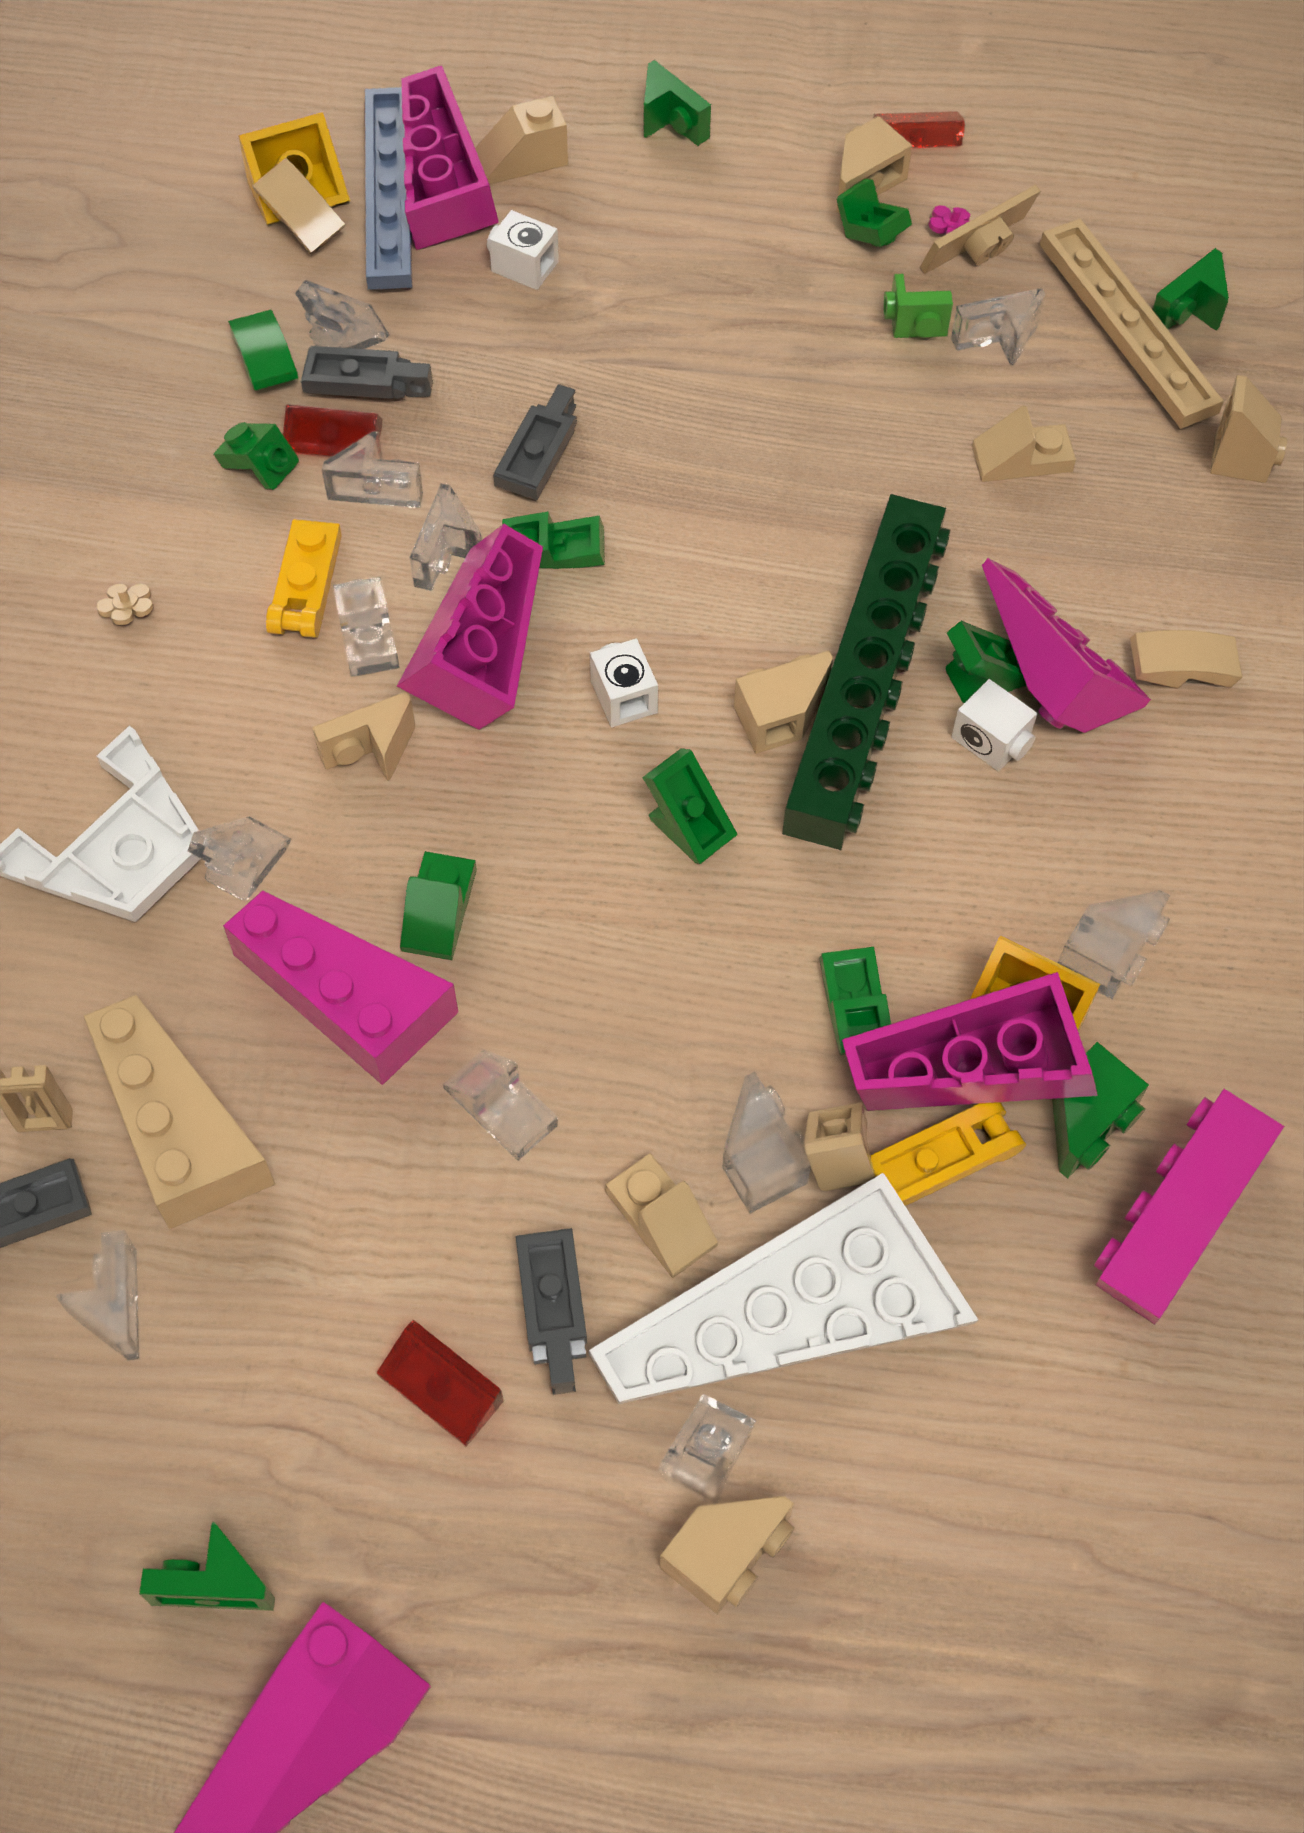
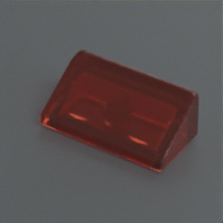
[873,111,965,148]
[283,404,383,461]
[376,1320,504,1447]

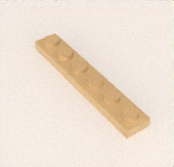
[1040,218,1224,429]

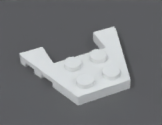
[0,726,209,922]

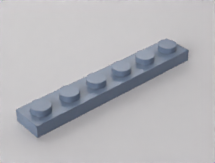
[365,87,412,290]

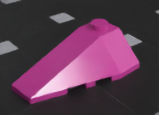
[982,558,1151,733]
[174,1602,431,1833]

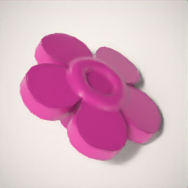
[928,205,971,235]

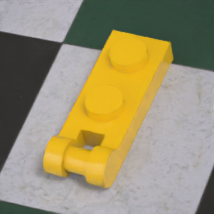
[266,519,342,638]
[870,1102,1026,1206]

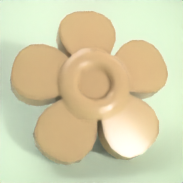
[97,583,154,625]

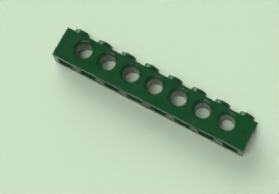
[782,494,951,850]

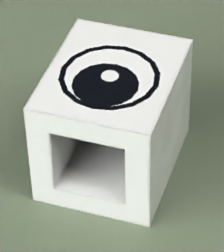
[487,210,559,290]
[590,638,658,728]
[951,679,1037,772]

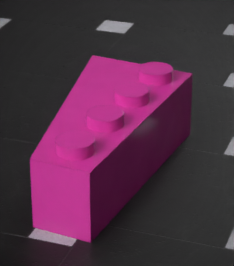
[401,65,499,250]
[397,524,543,730]
[223,890,459,1085]
[842,972,1098,1111]
[1094,1089,1285,1325]

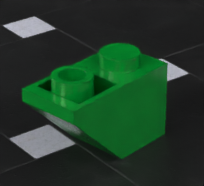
[1052,1042,1149,1179]

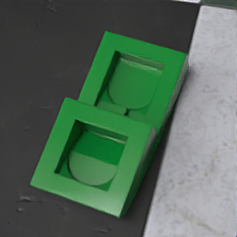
[228,309,299,391]
[502,511,605,569]
[819,947,891,1055]

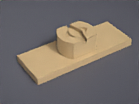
[920,184,1041,274]

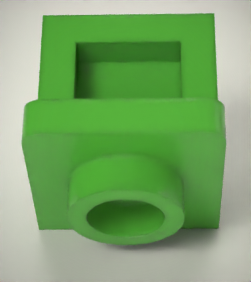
[883,274,953,338]

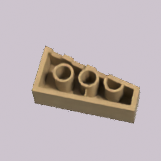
[84,995,275,1230]

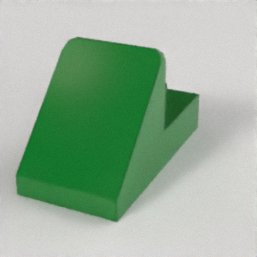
[644,60,711,146]
[1152,248,1228,330]
[945,620,1027,703]
[642,748,738,864]
[400,851,477,960]
[139,1522,275,1611]

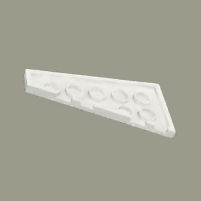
[589,1173,979,1404]

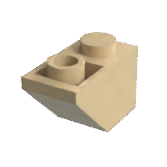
[734,650,833,754]
[660,1496,795,1615]

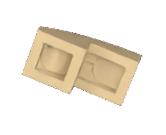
[252,158,345,255]
[1130,630,1242,689]

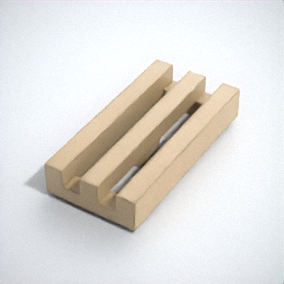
[0,1065,73,1132]

